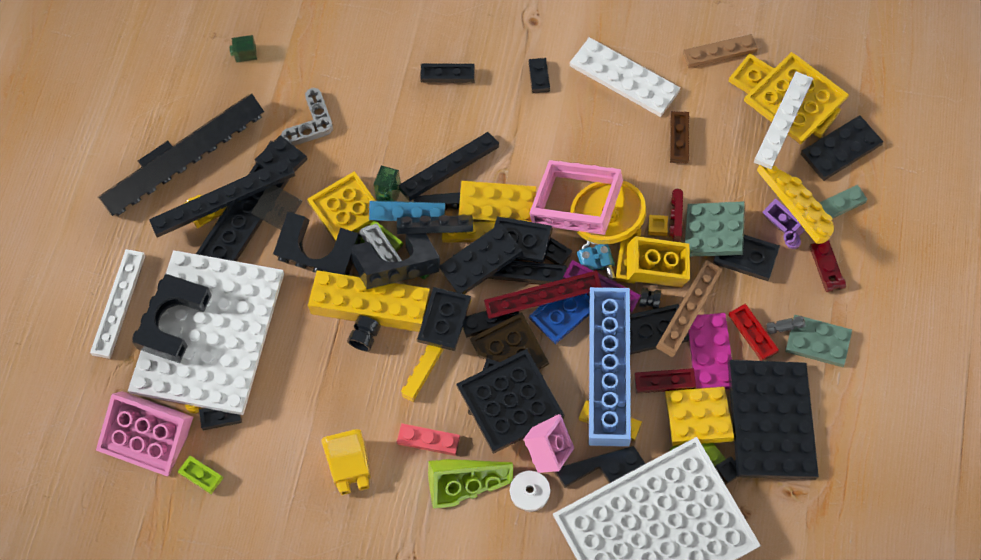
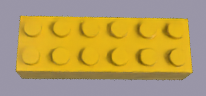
[308,270,431,332]

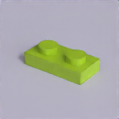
[178,456,223,495]

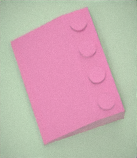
[96,391,193,477]

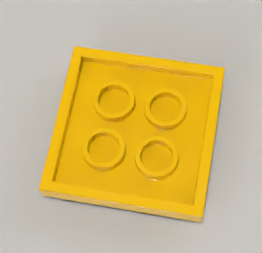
[307,171,376,242]
[665,387,734,446]

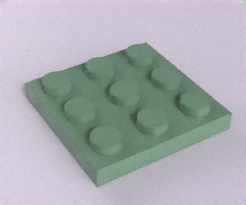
[685,202,745,256]

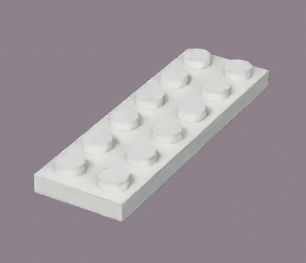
[570,37,680,117]

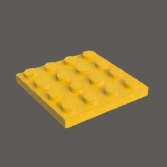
[744,52,849,145]

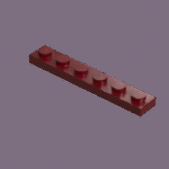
[484,270,602,319]

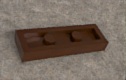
[670,111,689,163]

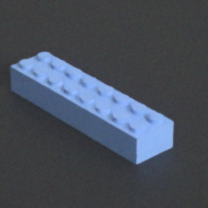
[589,288,631,447]

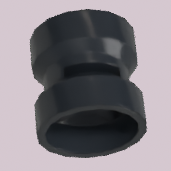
[639,288,661,309]

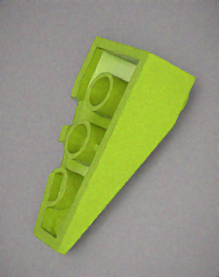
[428,459,513,509]

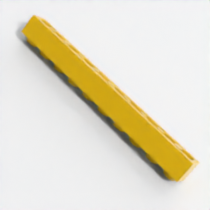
[401,294,472,402]

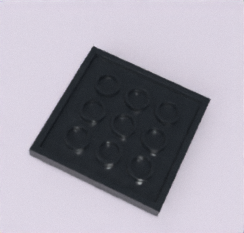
[456,349,565,454]

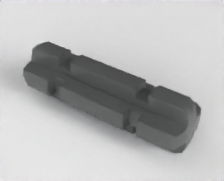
[766,316,805,334]

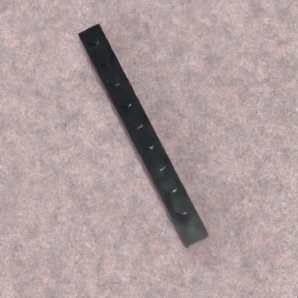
[98,94,264,216]

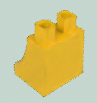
[321,429,371,496]

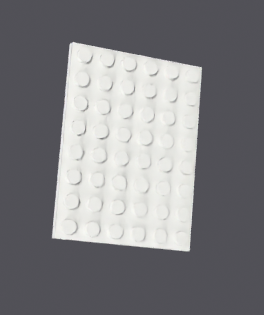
[128,250,284,415]
[553,437,761,560]

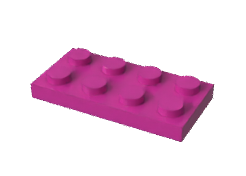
[688,313,732,389]

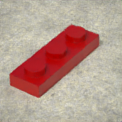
[728,303,779,361]

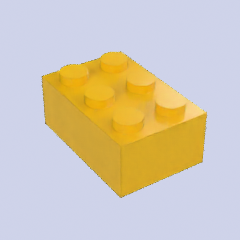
[627,236,690,288]

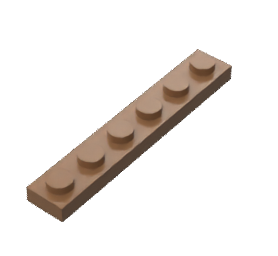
[656,260,723,357]

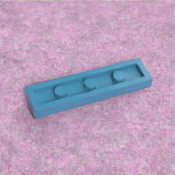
[369,200,445,221]

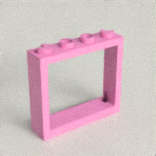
[529,160,623,235]

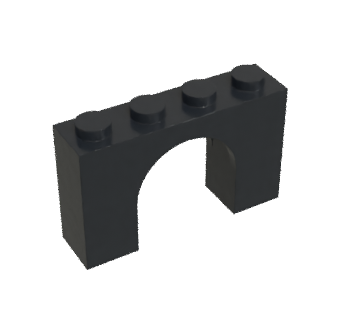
[273,212,362,275]
[351,233,440,289]
[132,273,212,363]

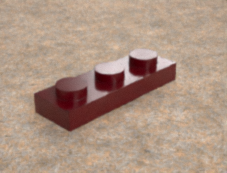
[634,368,696,394]

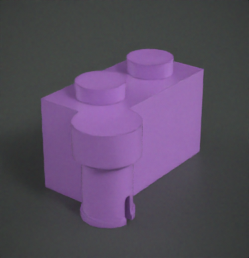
[762,198,805,249]

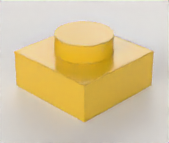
[648,215,668,236]

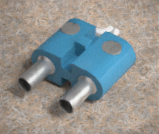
[577,241,616,280]

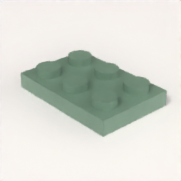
[785,315,852,367]

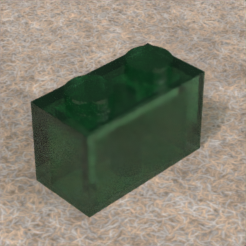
[373,165,401,201]

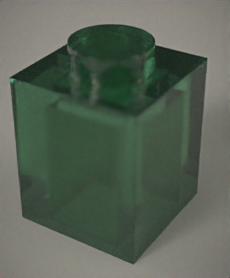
[229,35,257,62]

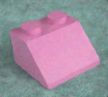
[524,414,574,473]

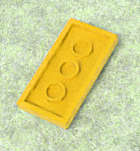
[459,181,536,222]

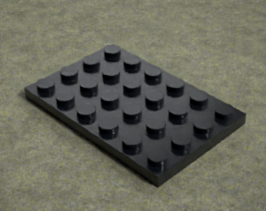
[728,360,819,479]

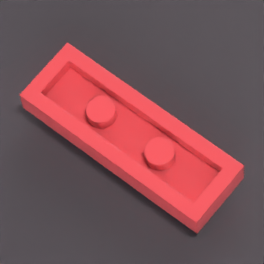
[397,423,460,456]

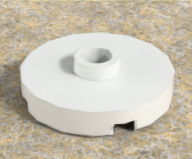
[510,471,550,512]

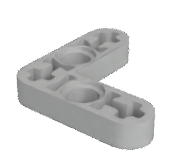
[281,88,333,146]

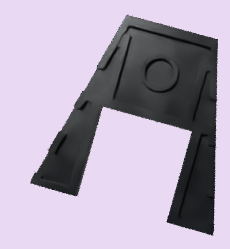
[555,446,645,488]

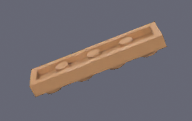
[683,34,758,68]

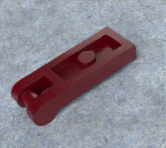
[669,189,683,242]
[809,240,846,292]

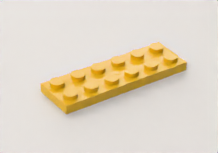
[728,53,841,138]

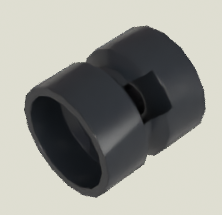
[347,316,381,352]

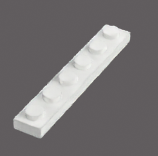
[754,72,813,169]
[90,249,145,359]

